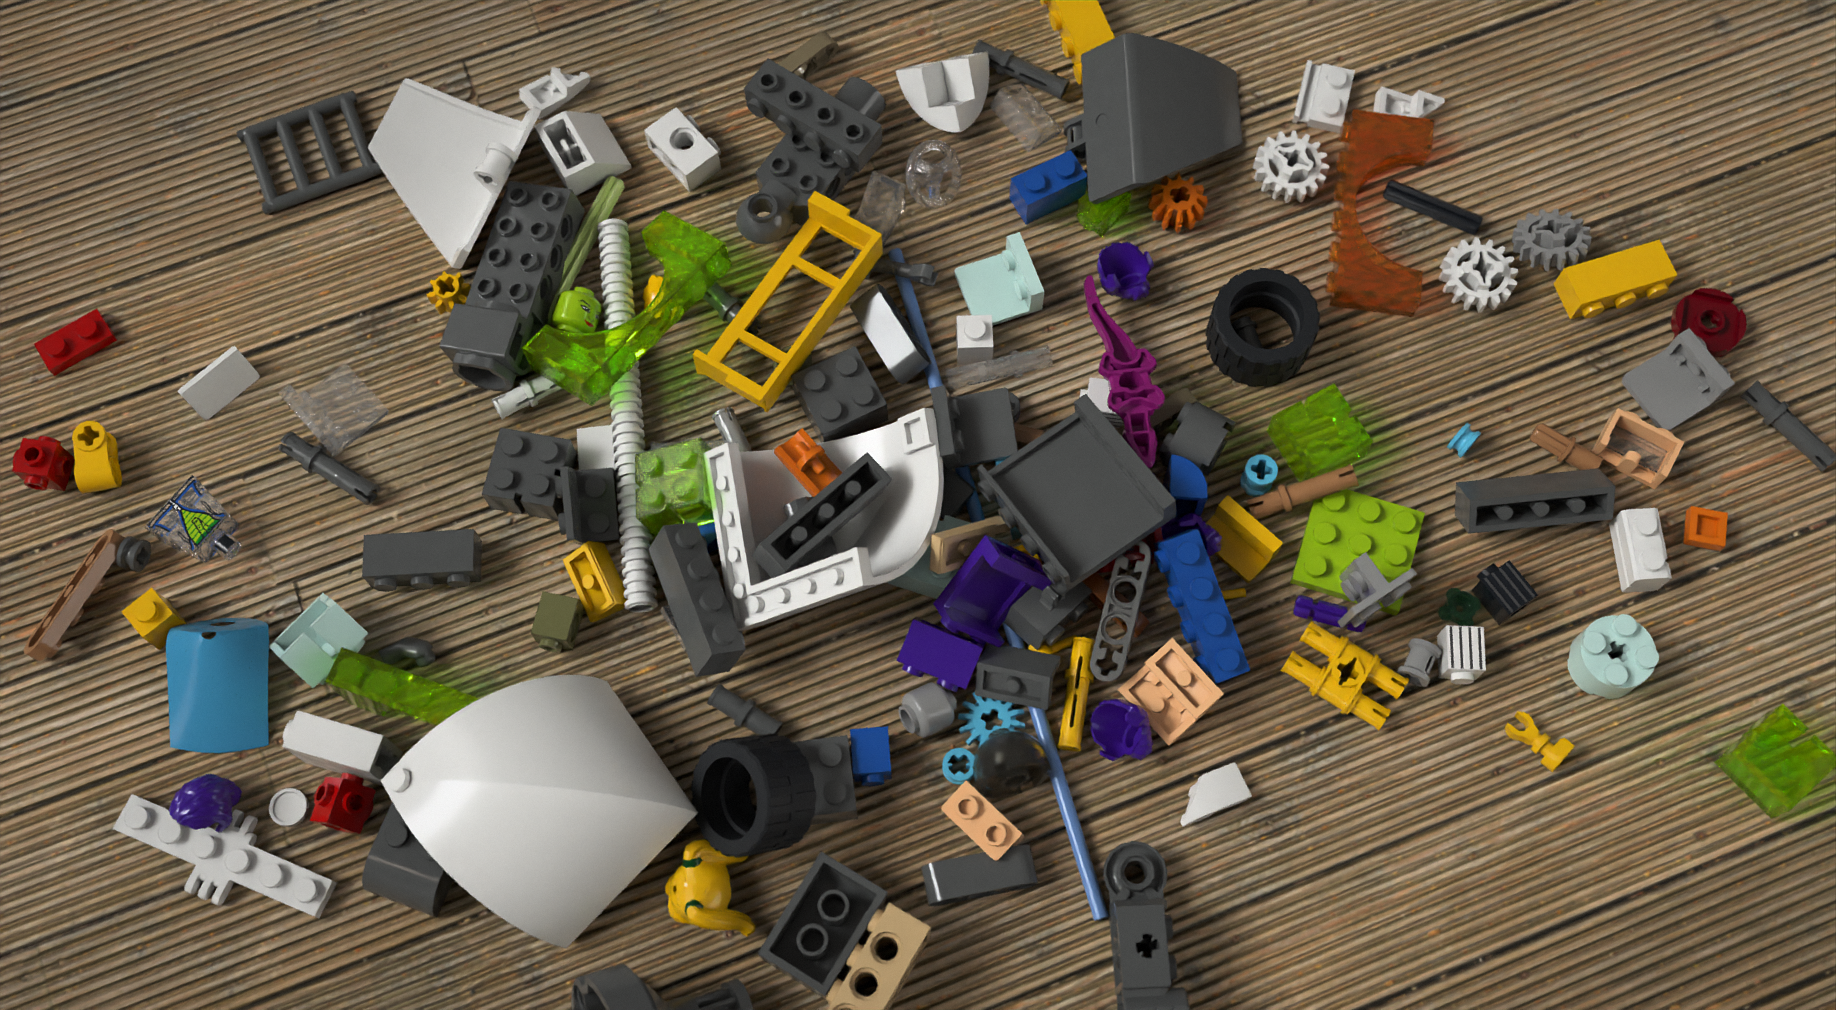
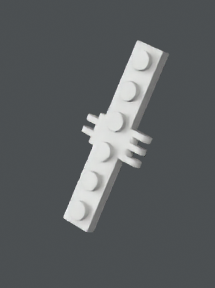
[113,794,337,919]

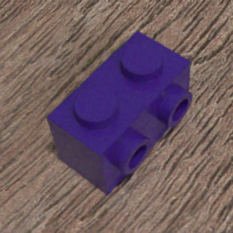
[896,617,984,692]

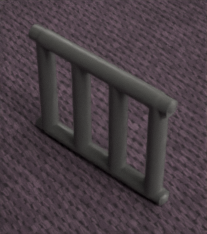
[236,91,383,214]

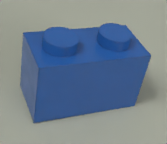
[1009,150,1088,225]

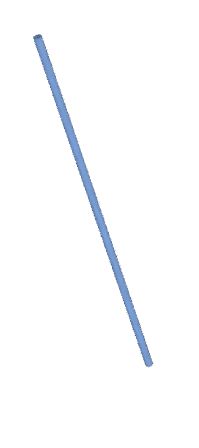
[888,248,1109,921]

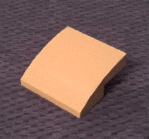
[1118,638,1224,746]

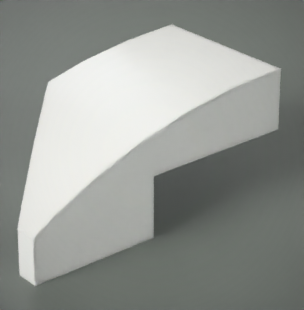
[519,67,590,120]
[1180,762,1252,827]

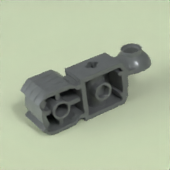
[1103,841,1190,1010]

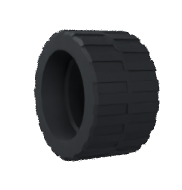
[1205,268,1320,387]
[691,733,816,858]

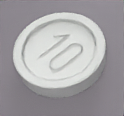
[269,788,309,827]

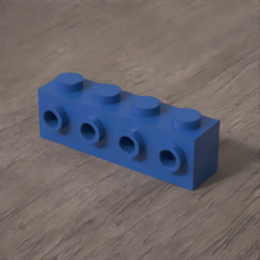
[1153,529,1250,684]

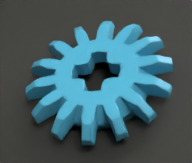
[958,692,1025,754]

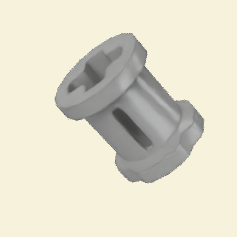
[1397,638,1442,687]

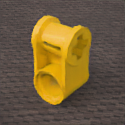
[72,421,122,494]

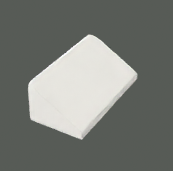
[178,346,260,420]

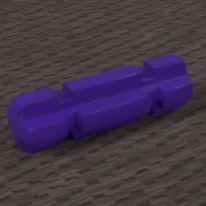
[1293,595,1366,632]

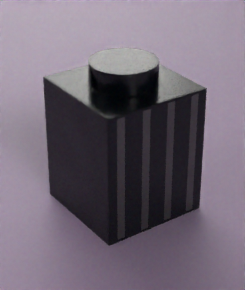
[1471,560,1538,625]

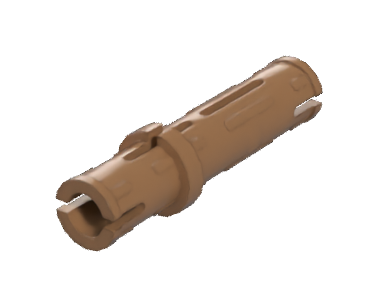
[1247,464,1359,520]

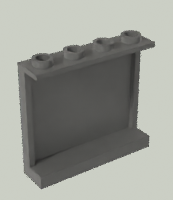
[977,394,1176,591]

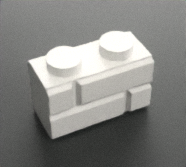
[1609,508,1672,593]

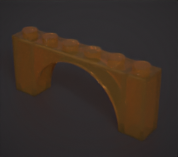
[1325,109,1434,317]

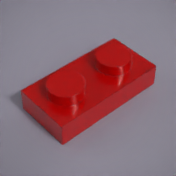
[34,308,117,376]

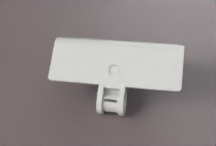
[368,78,541,269]

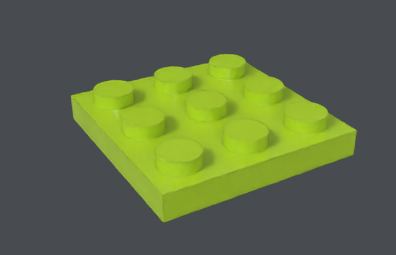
[1290,489,1425,616]

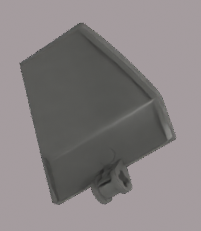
[1063,33,1243,204]

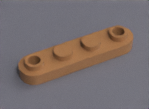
[24,529,125,661]

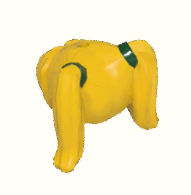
[665,839,756,937]

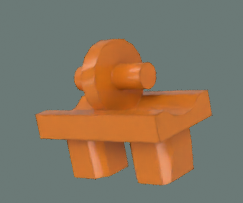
[774,428,842,497]

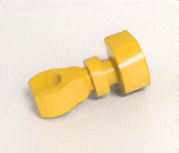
[1505,711,1575,772]

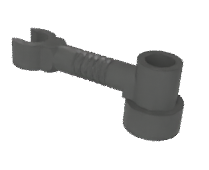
[853,245,938,286]

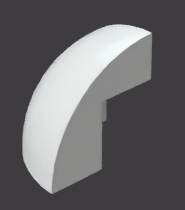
[896,52,989,132]

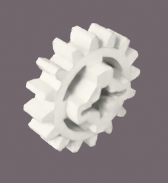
[1253,131,1329,203]
[1439,237,1518,312]

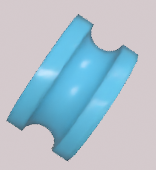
[1447,422,1482,458]
[942,748,976,785]

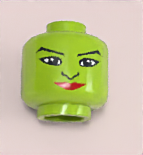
[551,287,602,341]

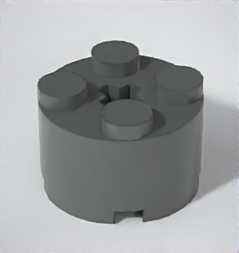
[1159,401,1236,476]

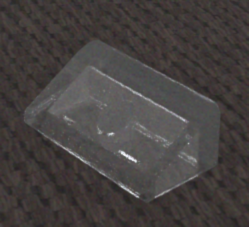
[990,83,1062,152]

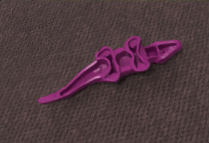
[1084,275,1165,468]

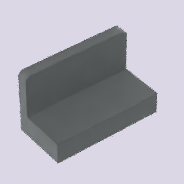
[975,643,1060,710]

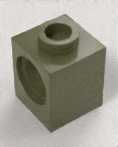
[531,591,584,653]

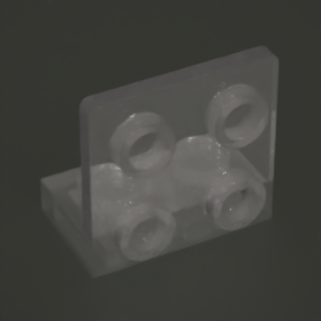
[278,364,389,457]

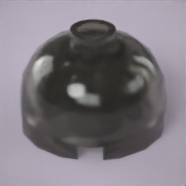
[973,728,1052,799]

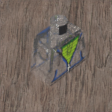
[144,475,241,563]

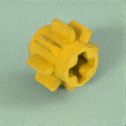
[427,271,471,315]

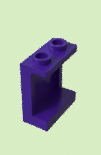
[933,535,1052,648]

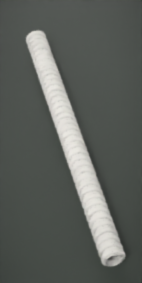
[597,219,658,613]

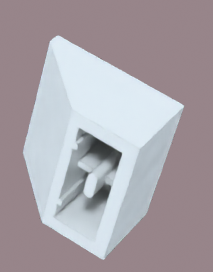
[534,111,632,196]

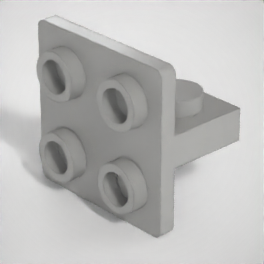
[1337,553,1417,628]

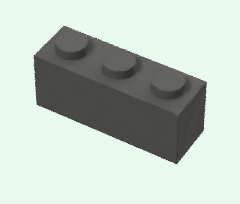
[362,529,482,592]

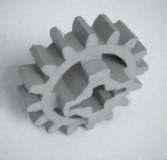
[1512,209,1592,271]

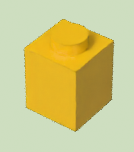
[121,588,187,650]

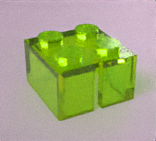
[1266,383,1373,482]
[635,437,714,536]
[1714,703,1836,819]

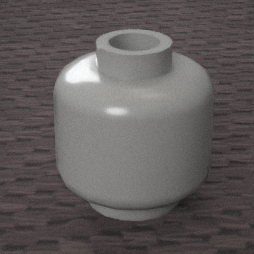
[898,682,957,738]

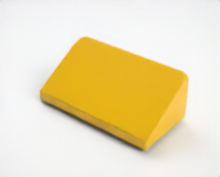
[563,541,628,623]

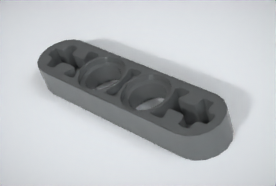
[1090,541,1152,682]

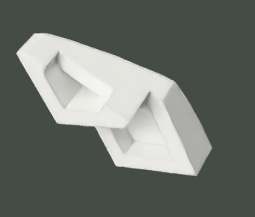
[1372,86,1445,129]

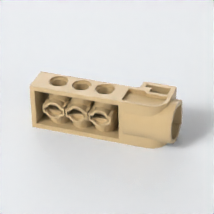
[826,903,931,1010]

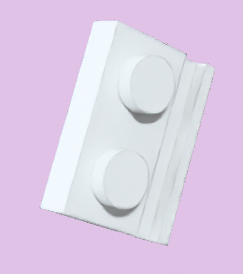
[1292,60,1355,134]

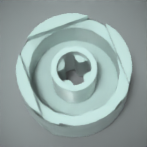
[1567,614,1659,699]

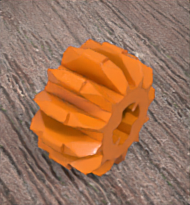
[1148,172,1208,233]

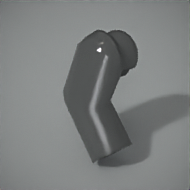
[379,637,436,667]

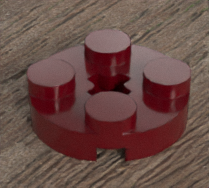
[1671,288,1747,357]

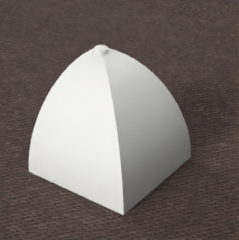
[703,408,944,631]
[381,675,698,948]

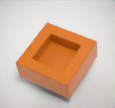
[1683,506,1728,551]

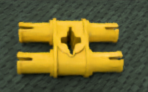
[1281,620,1410,731]

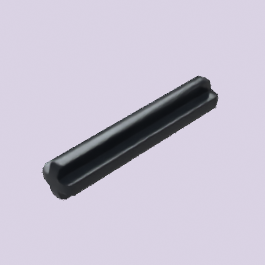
[1383,180,1483,235]

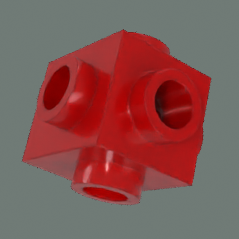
[12,436,75,491]
[309,773,376,834]

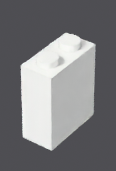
[282,710,403,786]

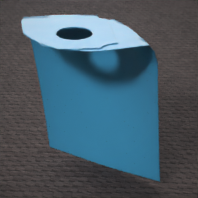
[166,618,269,753]

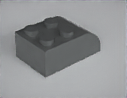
[362,802,454,918]
[758,851,888,999]

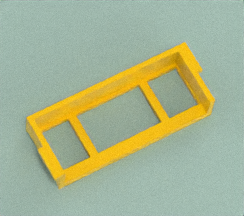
[692,191,883,413]

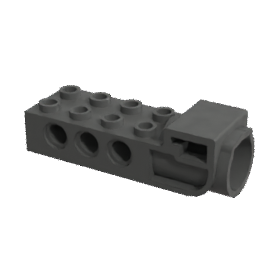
[440,181,585,392]

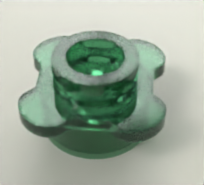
[1438,588,1481,626]

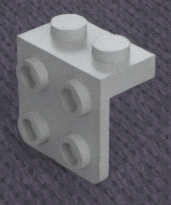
[1622,328,1735,431]

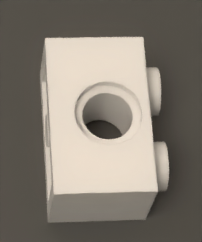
[644,107,721,192]

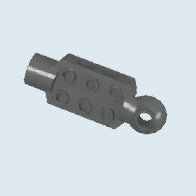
[736,77,886,244]

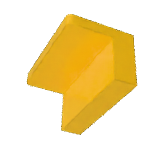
[1206,495,1283,583]

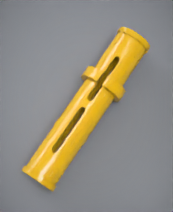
[1057,637,1095,752]

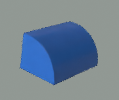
[1163,455,1207,518]

